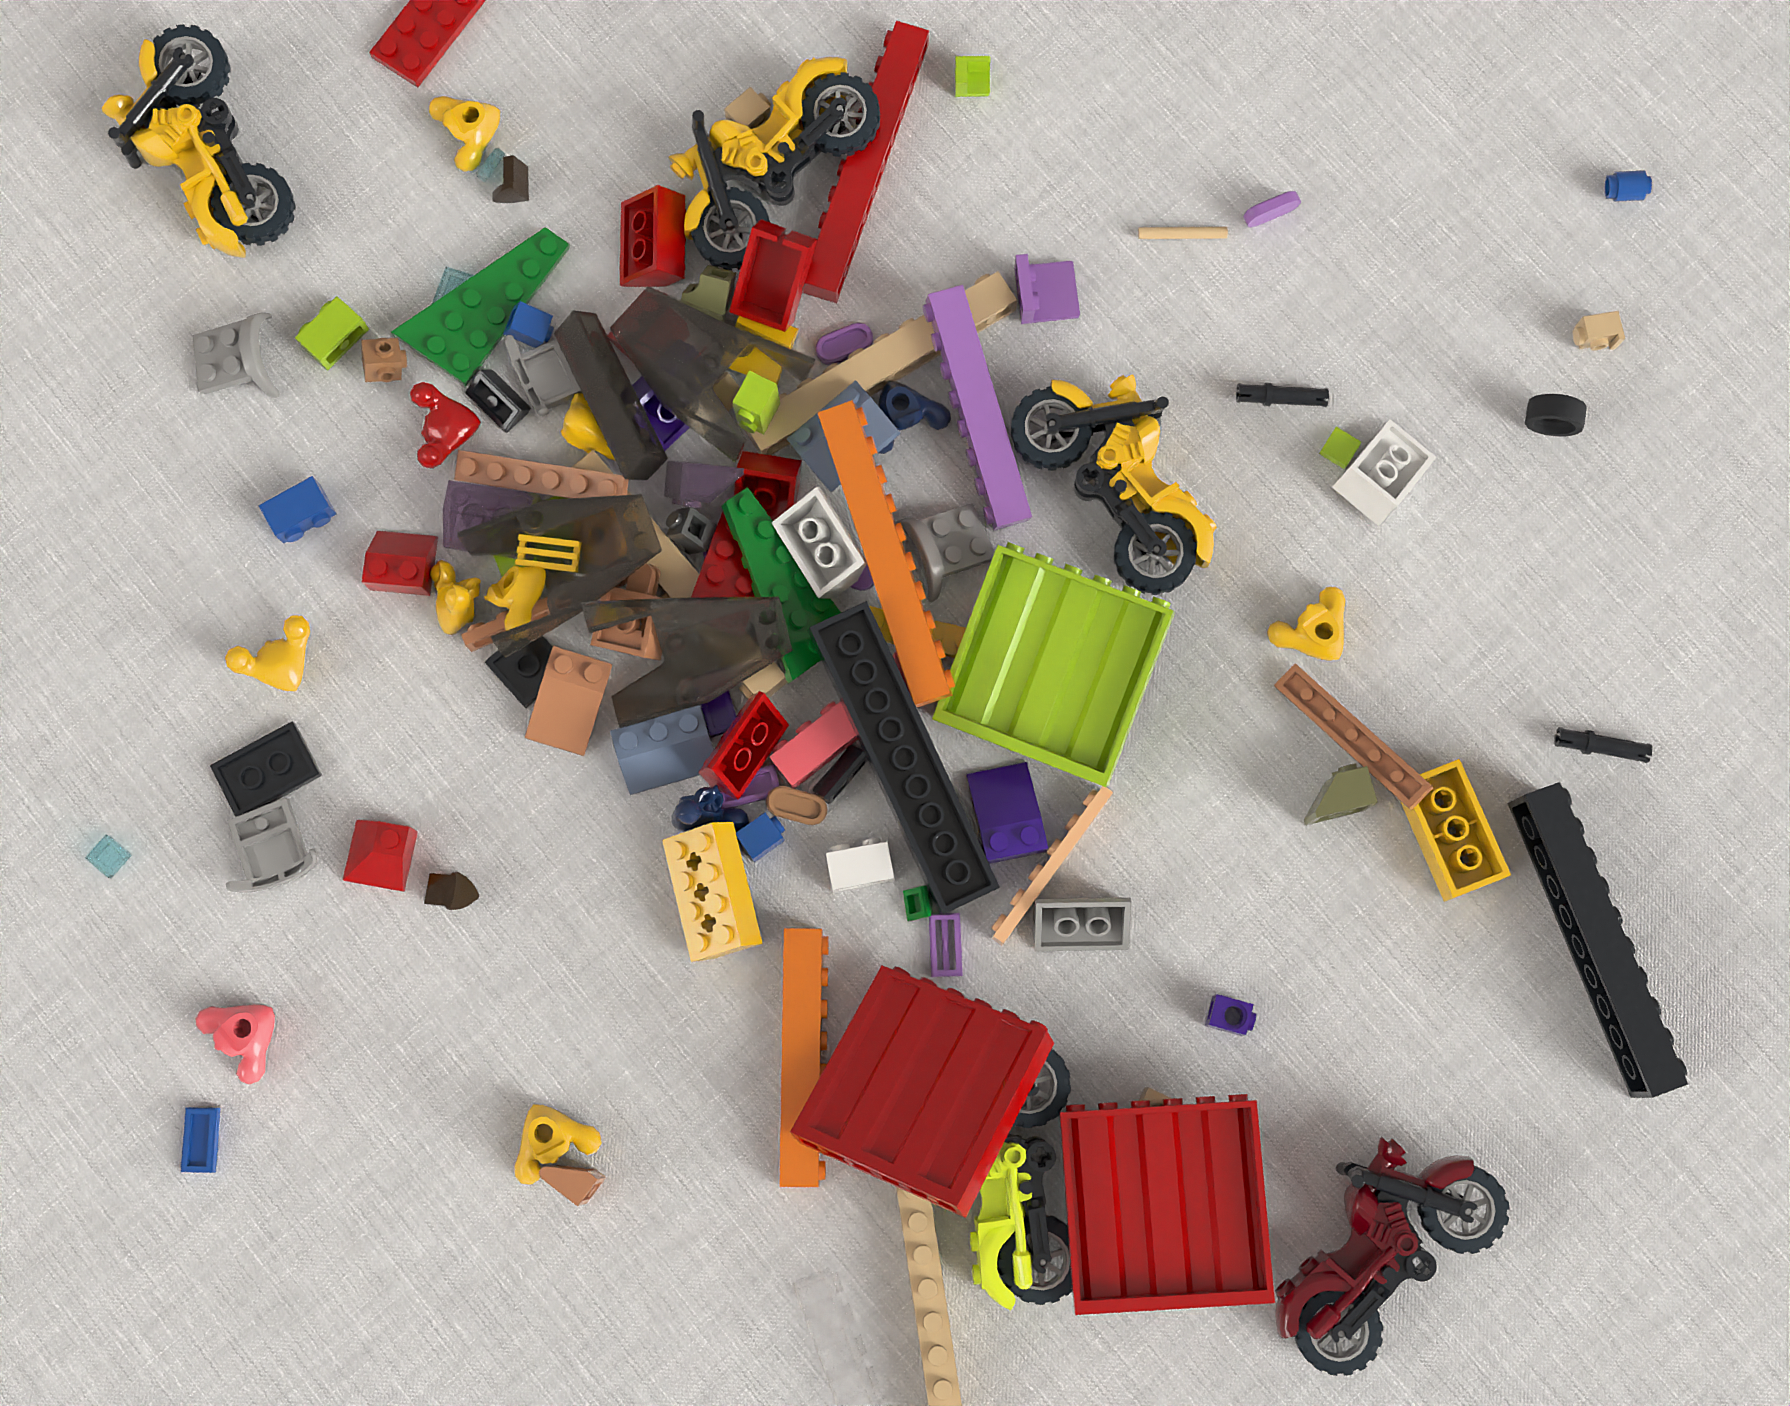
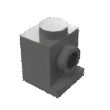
[666,507,717,554]

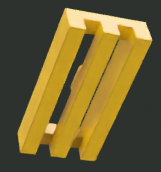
[515,534,582,573]

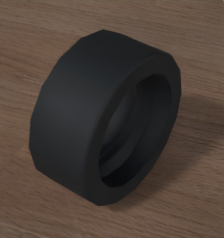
[1525,394,1587,437]

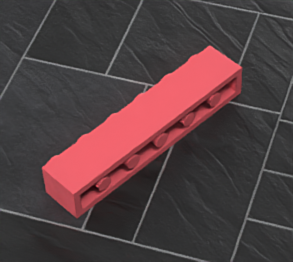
[769,651,912,789]

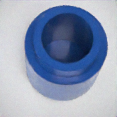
[1605,170,1652,202]

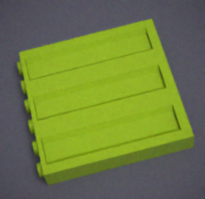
[932,542,1176,787]

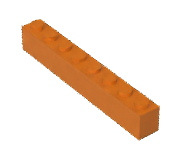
[780,928,829,1187]

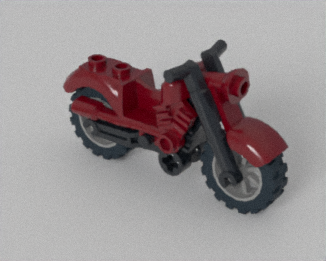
[1275,1136,1510,1376]

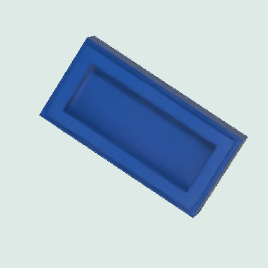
[181,1107,221,1173]

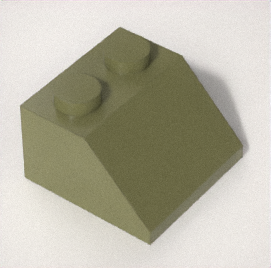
[1304,763,1378,826]

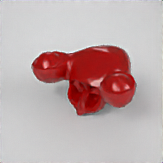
[410,382,481,469]

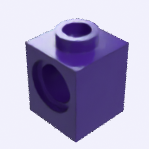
[1205,994,1256,1036]

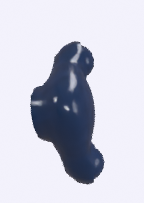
[878,381,951,454]
[671,785,750,833]

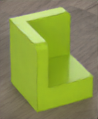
[955,56,991,97]

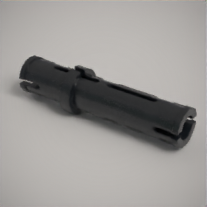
[1236,382,1329,407]
[1554,727,1653,763]

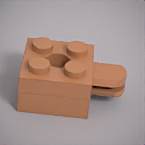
[590,562,674,661]

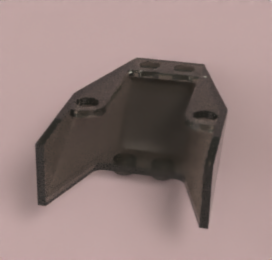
[610,286,816,463]
[457,494,662,658]
[581,597,793,728]

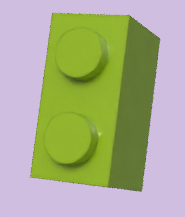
[295,296,369,371]
[732,371,780,435]

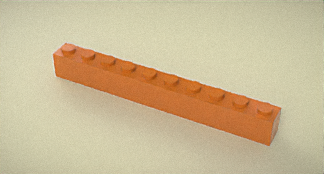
[817,400,956,707]

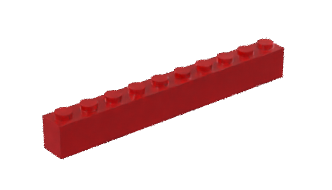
[803,20,929,304]

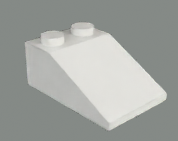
[1332,419,1436,526]

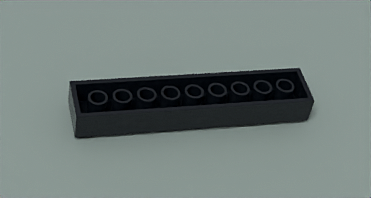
[807,601,1000,915]
[1507,782,1688,1098]

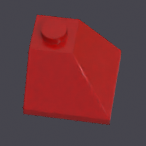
[343,820,418,892]

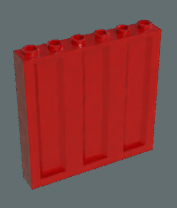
[790,965,1054,1218]
[1059,1094,1275,1315]

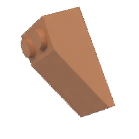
[525,646,613,756]

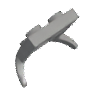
[192,313,280,398]
[505,330,604,416]
[895,503,995,602]
[226,797,317,893]

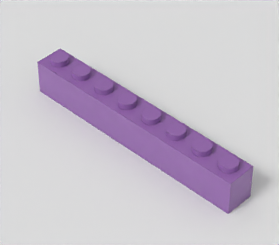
[923,285,1032,531]

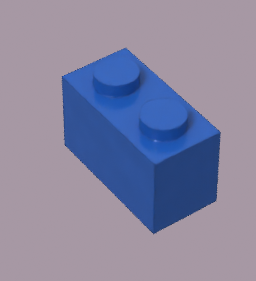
[258,476,337,544]

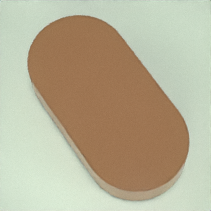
[766,786,827,825]

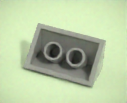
[1033,898,1131,951]

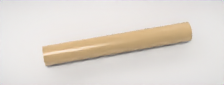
[1138,227,1228,239]

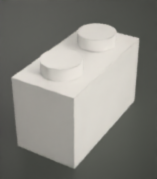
[826,838,894,893]

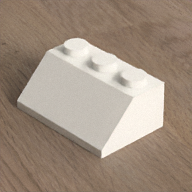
[772,487,867,599]

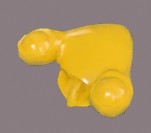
[429,96,500,172]
[561,393,630,461]
[430,560,481,635]
[484,565,546,637]
[1267,587,1345,661]
[225,615,310,691]
[514,1104,602,1185]

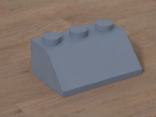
[787,380,901,492]
[610,705,714,795]

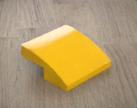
[720,316,799,385]

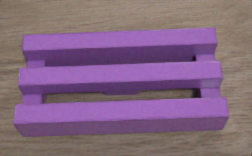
[929,913,963,978]

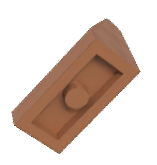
[539,1165,606,1206]

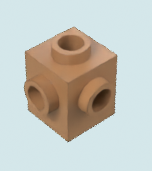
[361,338,407,382]

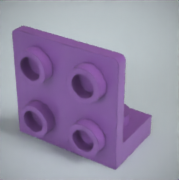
[1014,254,1080,324]

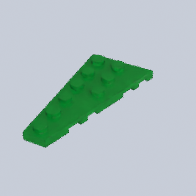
[391,227,570,386]
[721,487,841,684]

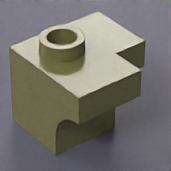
[680,265,737,316]

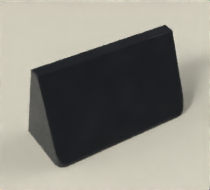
[465,369,531,433]
[813,745,868,804]

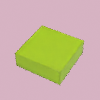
[1319,426,1362,469]

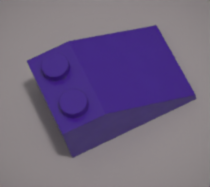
[966,762,1048,864]

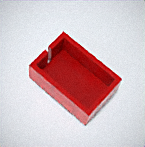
[729,219,817,332]

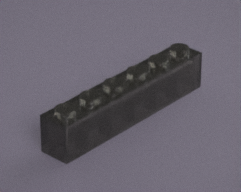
[554,310,668,480]

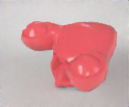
[195,1004,275,1084]

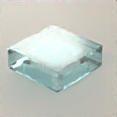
[476,147,506,182]
[85,834,132,879]

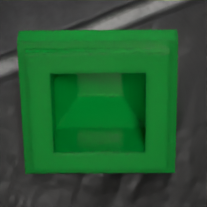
[903,885,933,922]

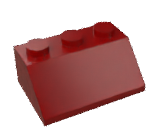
[620,185,686,287]
[698,691,789,800]

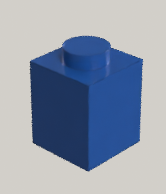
[503,301,554,348]
[736,812,786,863]

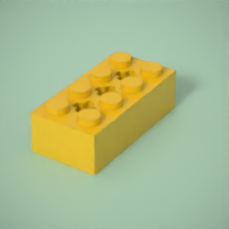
[1400,759,1511,902]
[662,822,763,962]

